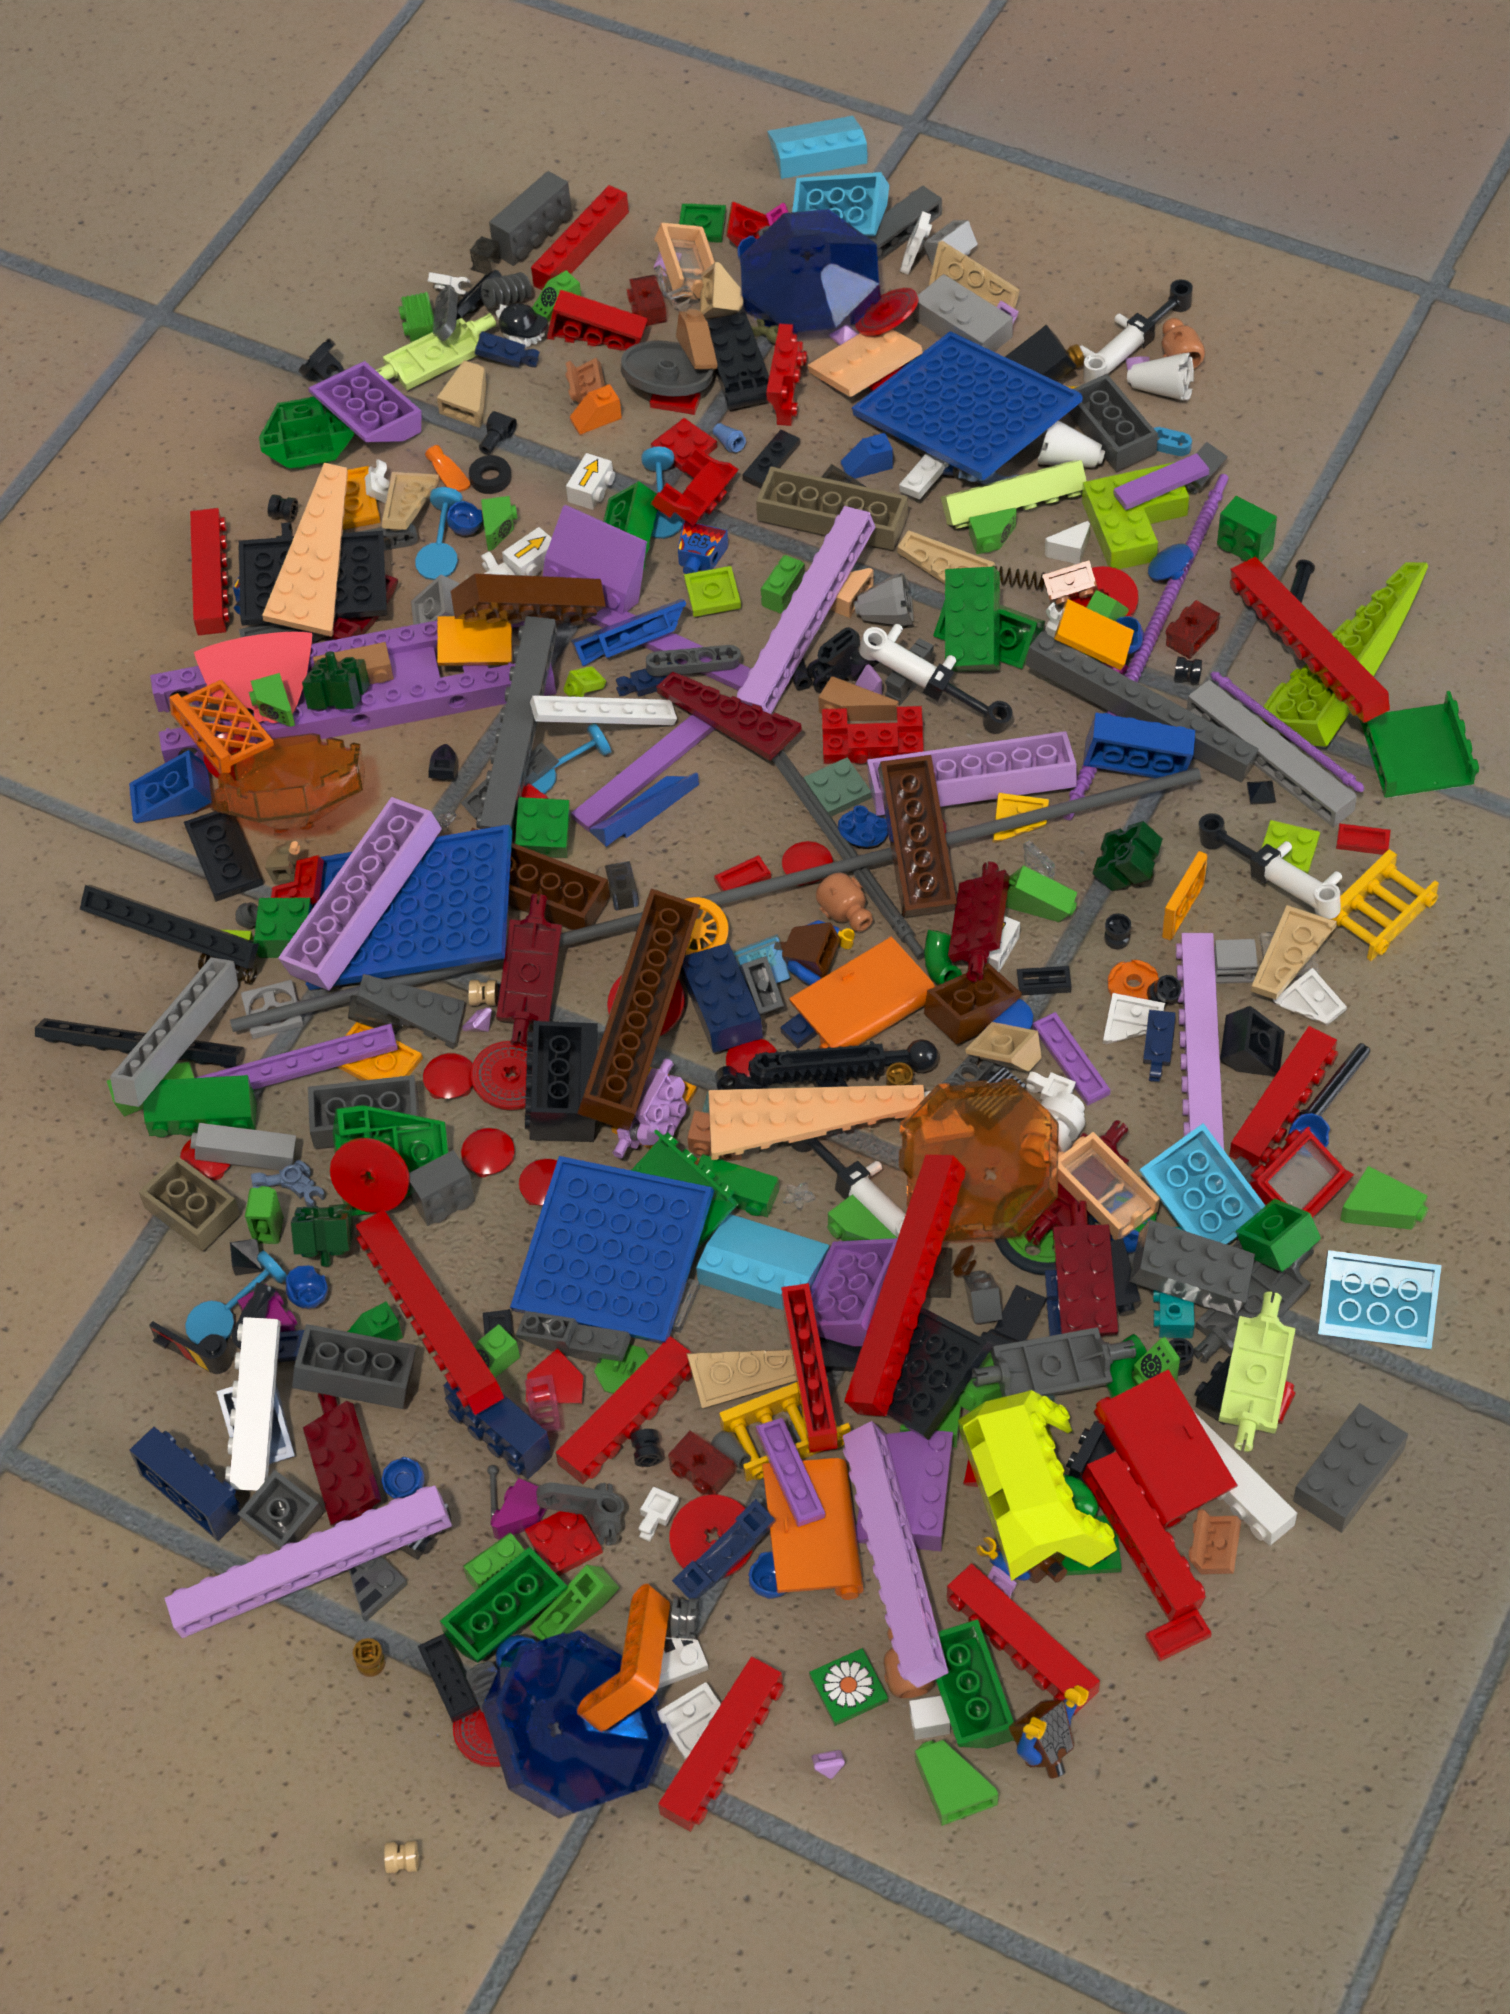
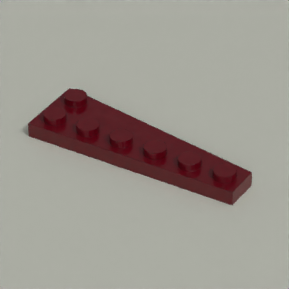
[656,671,802,761]

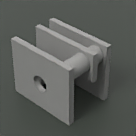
[1214,939,1257,984]

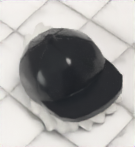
[496,303,548,348]

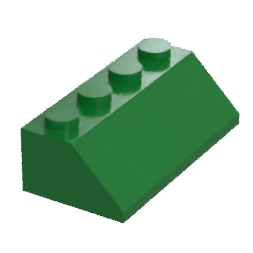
[603,481,658,571]
[933,601,1045,669]
[143,1075,257,1137]
[440,1547,568,1663]
[935,1619,1014,1749]

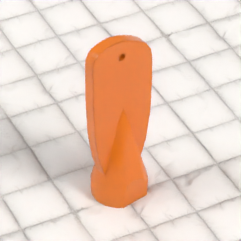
[425,445,471,492]

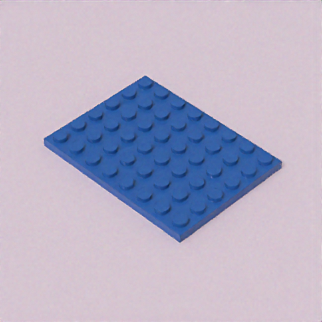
[852,331,1083,481]
[306,824,512,990]

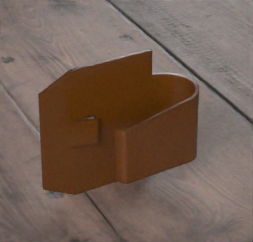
[951,1245,976,1278]

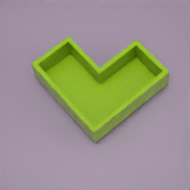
[1082,462,1189,570]

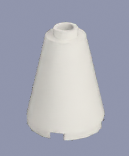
[1127,353,1194,400]
[1037,420,1105,468]

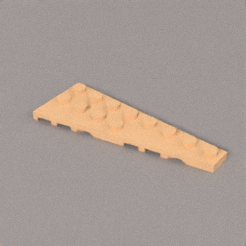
[262,463,348,637]
[708,1085,925,1160]

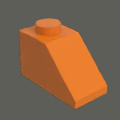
[570,384,622,435]

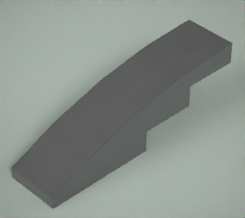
[461,742,560,820]

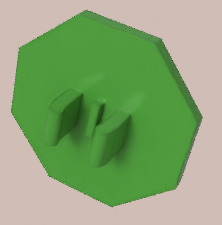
[594,1344,649,1394]

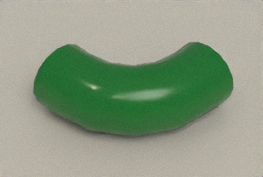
[924,929,962,985]
[1106,1334,1147,1398]

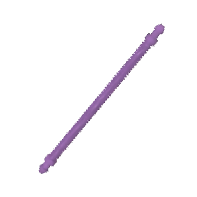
[1210,671,1364,792]

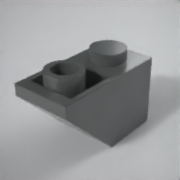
[963,1270,1002,1324]

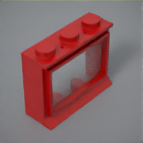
[1248,1126,1354,1218]

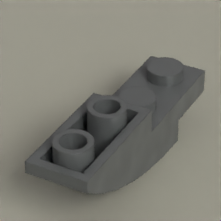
[516,1311,631,1363]

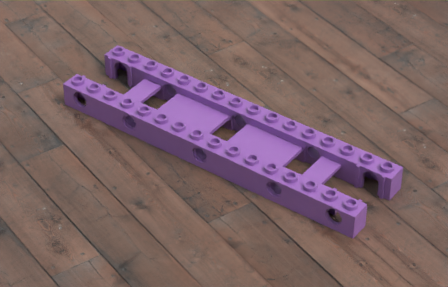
[150,620,556,763]

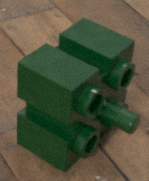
[302,651,370,709]
[1092,821,1163,891]
[291,1204,354,1267]

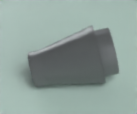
[711,1431,751,1469]

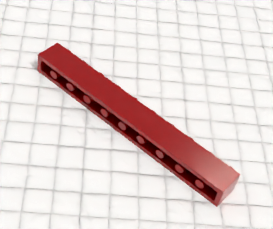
[1230,556,1390,723]
[844,1154,966,1416]
[355,1209,505,1415]

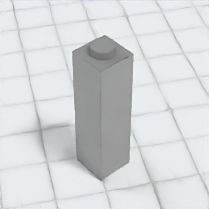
[190,1123,296,1170]

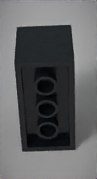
[524,1021,598,1142]

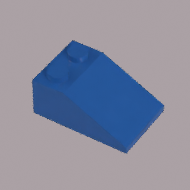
[129,750,212,823]

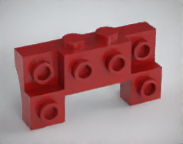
[766,324,807,426]
[651,448,739,526]
[822,706,924,764]

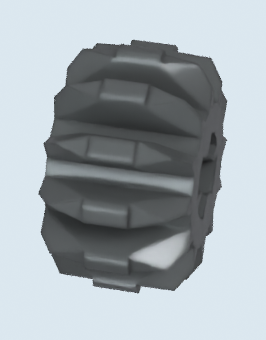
[466,1661,509,1714]

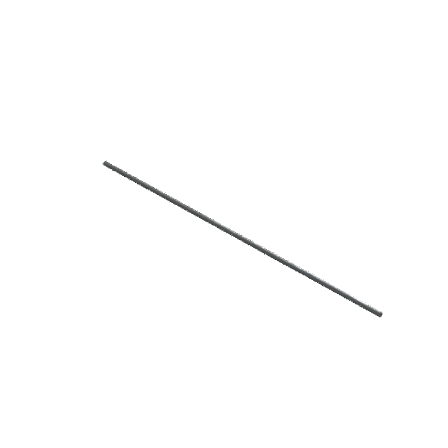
[230,768,1201,1032]

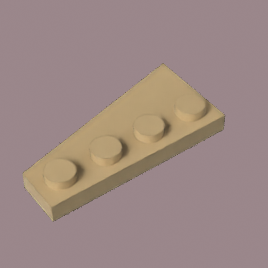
[929,240,1020,309]
[382,472,439,531]
[898,530,995,584]
[1251,905,1337,1000]
[686,1349,796,1408]

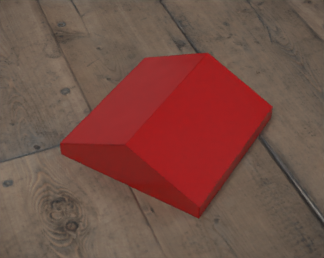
[726,201,770,247]

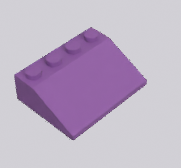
[308,361,421,442]
[543,505,647,615]
[810,1238,898,1346]
[856,1430,953,1551]

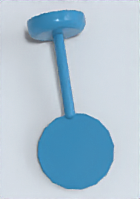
[641,447,684,539]
[415,487,463,580]
[532,723,611,794]
[185,1250,287,1345]

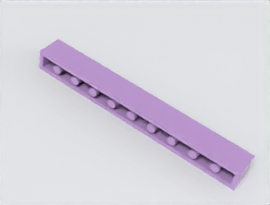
[737,506,875,714]
[1176,933,1224,1150]
[843,1421,948,1688]
[165,1485,452,1638]

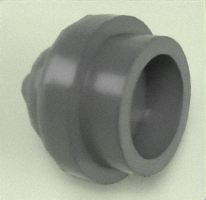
[235,902,258,928]

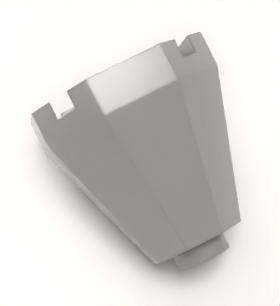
[854,573,914,626]

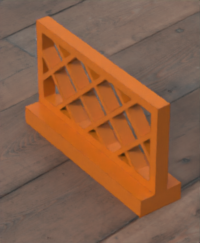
[169,679,274,776]

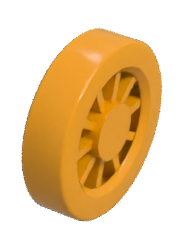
[684,897,728,955]

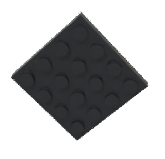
[886,1307,993,1440]

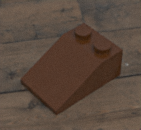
[924,963,1022,1044]

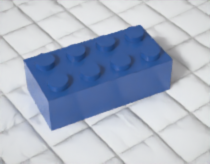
[1083,713,1195,778]

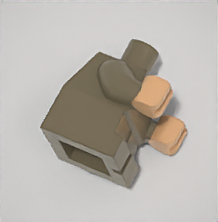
[265,841,300,884]

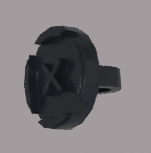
[298,338,344,381]

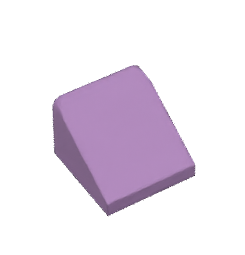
[855,664,882,695]

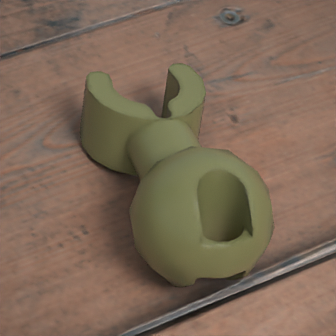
[751,319,779,344]

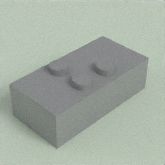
[913,274,1013,352]

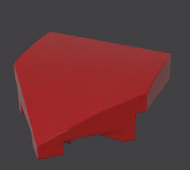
[526,1348,584,1404]

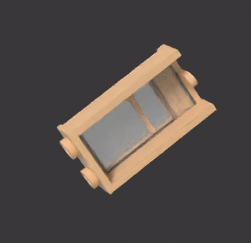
[654,223,715,298]
[1051,1132,1160,1240]

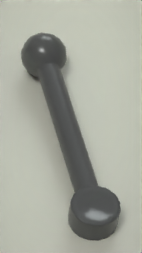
[487,1465,498,1519]

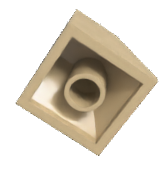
[700,262,743,319]
[965,1022,1042,1072]

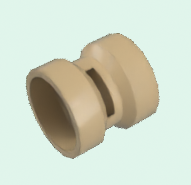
[468,980,498,1006]
[384,1841,419,1873]

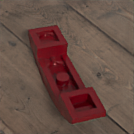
[328,574,398,640]

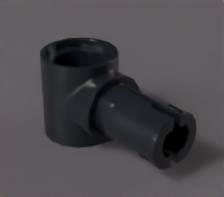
[479,411,517,455]
[715,1066,768,1090]

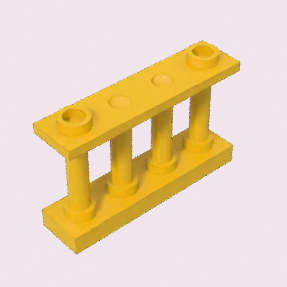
[1331,849,1439,961]
[719,1380,851,1482]

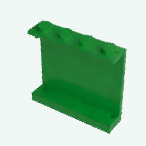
[1359,691,1479,798]
[631,1129,739,1250]

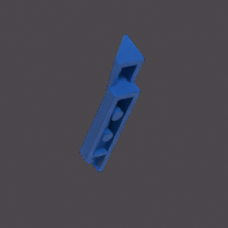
[571,599,686,666]
[589,772,699,847]

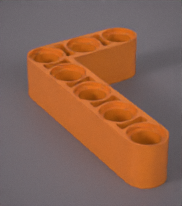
[577,1583,670,1732]

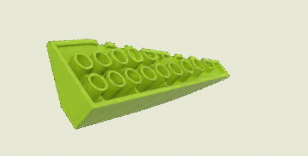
[1259,562,1428,747]

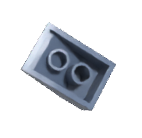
[216,1384,295,1464]

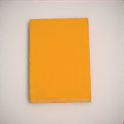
[342,466,381,530]
[1054,599,1134,670]
[438,616,512,666]
[1162,851,1208,940]
[337,1020,423,1081]

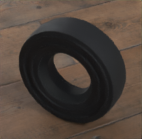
[469,455,511,494]

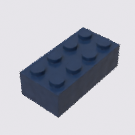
[681,943,763,1053]
[443,1382,552,1480]
[129,1426,241,1541]

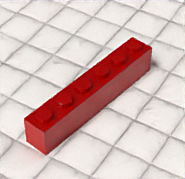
[531,185,629,290]
[190,508,230,636]
[1229,1026,1338,1167]
[781,1283,838,1453]
[556,1336,692,1484]
[1082,1452,1206,1622]
[947,1563,1100,1715]
[658,1656,784,1832]

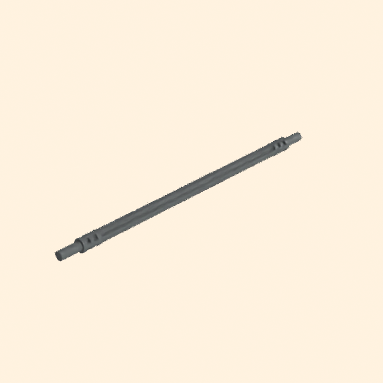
[772,749,925,959]

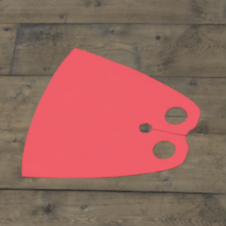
[194,632,312,728]

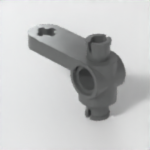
[536,1483,624,1546]

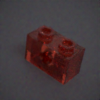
[626,274,667,326]
[1165,600,1220,659]
[668,1430,735,1495]

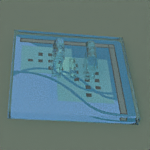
[733,934,790,983]

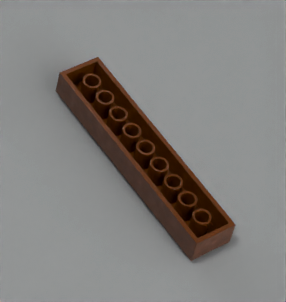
[577,888,700,1131]

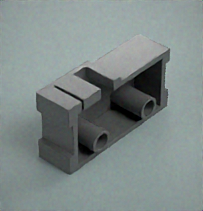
[885,638,934,706]

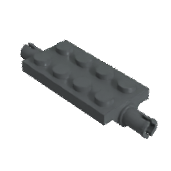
[1194,1248,1314,1363]
[971,1327,1136,1397]

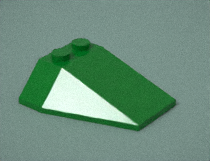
[259,396,354,469]
[333,1105,448,1216]

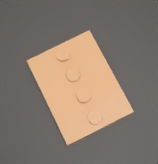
[807,329,923,397]

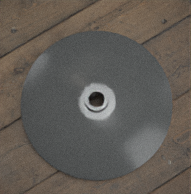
[620,341,713,396]

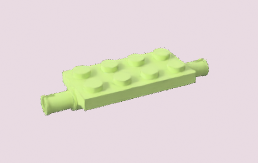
[376,313,496,390]
[1219,1292,1296,1452]

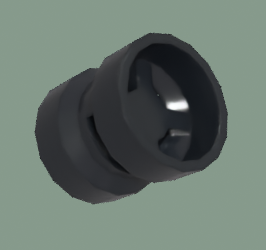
[268,494,298,522]
[1174,656,1202,684]
[1104,913,1131,949]
[1147,975,1181,1006]
[1169,1338,1194,1376]
[631,1429,663,1467]

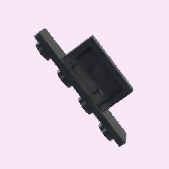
[1066,1420,1115,1486]

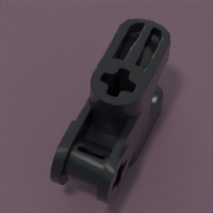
[807,627,880,693]

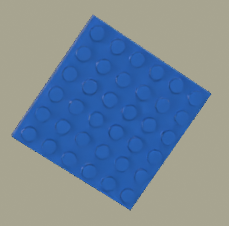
[510,1156,714,1344]

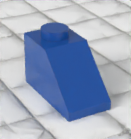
[841,433,893,481]

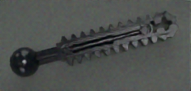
[748,1039,938,1085]

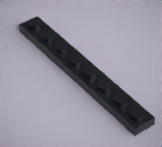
[80,885,259,969]
[35,1018,244,1068]

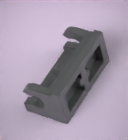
[1185,442,1228,495]

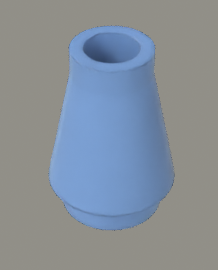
[713,423,746,452]

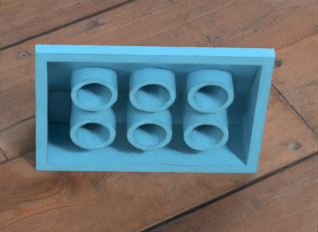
[767,116,867,179]
[789,172,889,240]
[1138,1123,1265,1244]
[696,1214,830,1310]
[1318,1250,1441,1349]

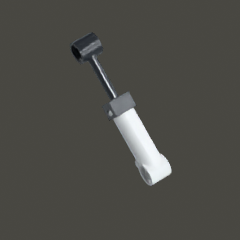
[1080,279,1193,383]
[859,624,1013,734]
[1199,813,1342,919]
[790,1137,906,1238]

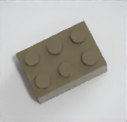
[139,1155,240,1252]

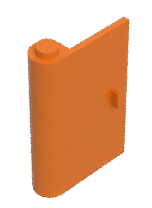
[789,936,935,1049]
[762,1458,864,1600]

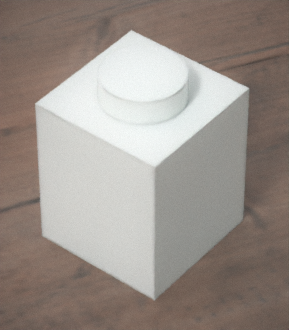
[909,1696,950,1740]

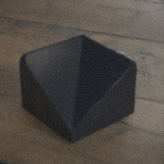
[230,1239,262,1276]

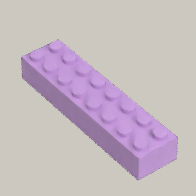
[867,731,1076,816]
[278,797,442,991]

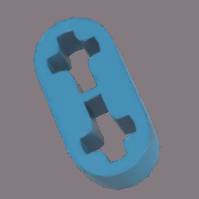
[1154,427,1192,456]

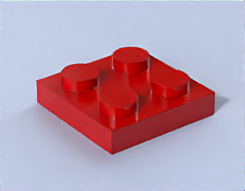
[651,418,717,473]
[524,1511,603,1577]

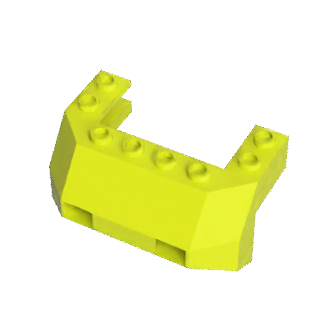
[958,1390,1117,1581]

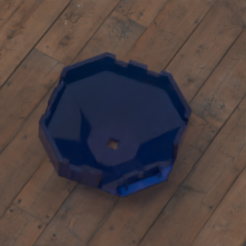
[740,209,881,334]
[482,1630,669,1819]

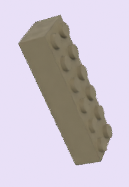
[756,467,908,550]

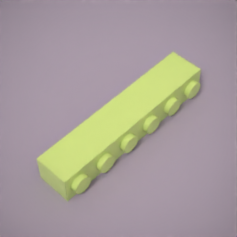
[941,460,1086,528]

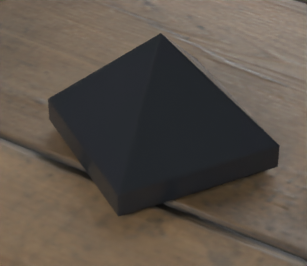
[1247,780,1276,804]

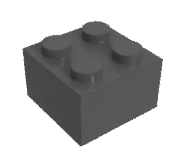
[409,1150,475,1226]
[238,1470,323,1550]

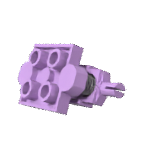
[612,1059,688,1158]

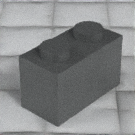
[739,956,784,1016]

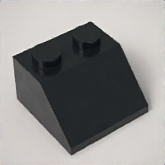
[1220,1006,1285,1077]

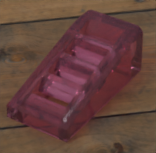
[525,1375,563,1433]

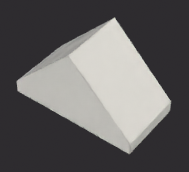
[1045,521,1090,564]

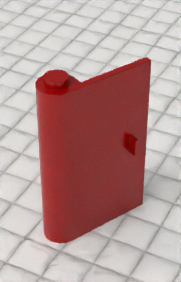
[1093,1369,1238,1530]

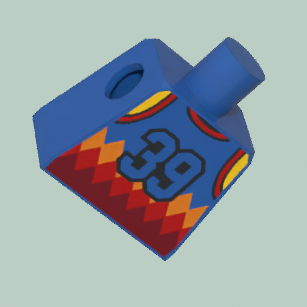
[678,521,729,574]

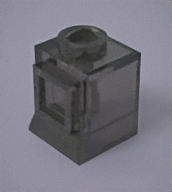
[470,236,501,274]

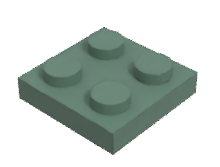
[803,758,872,817]

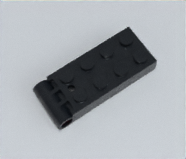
[707,312,769,411]

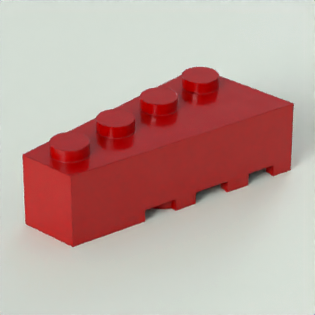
[546,289,648,351]

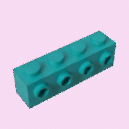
[1153,1227,1194,1338]

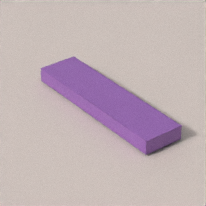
[1113,453,1209,510]
[1032,1012,1111,1106]
[756,1417,825,1527]

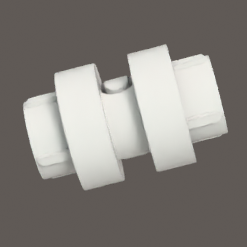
[1021,1091,1085,1169]

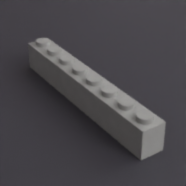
[1187,680,1357,828]
[110,957,238,1107]

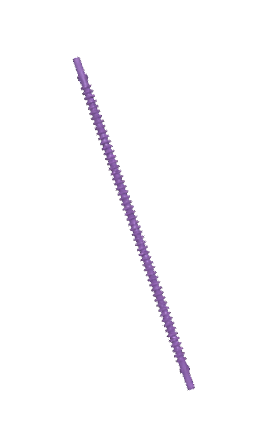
[1063,474,1229,820]

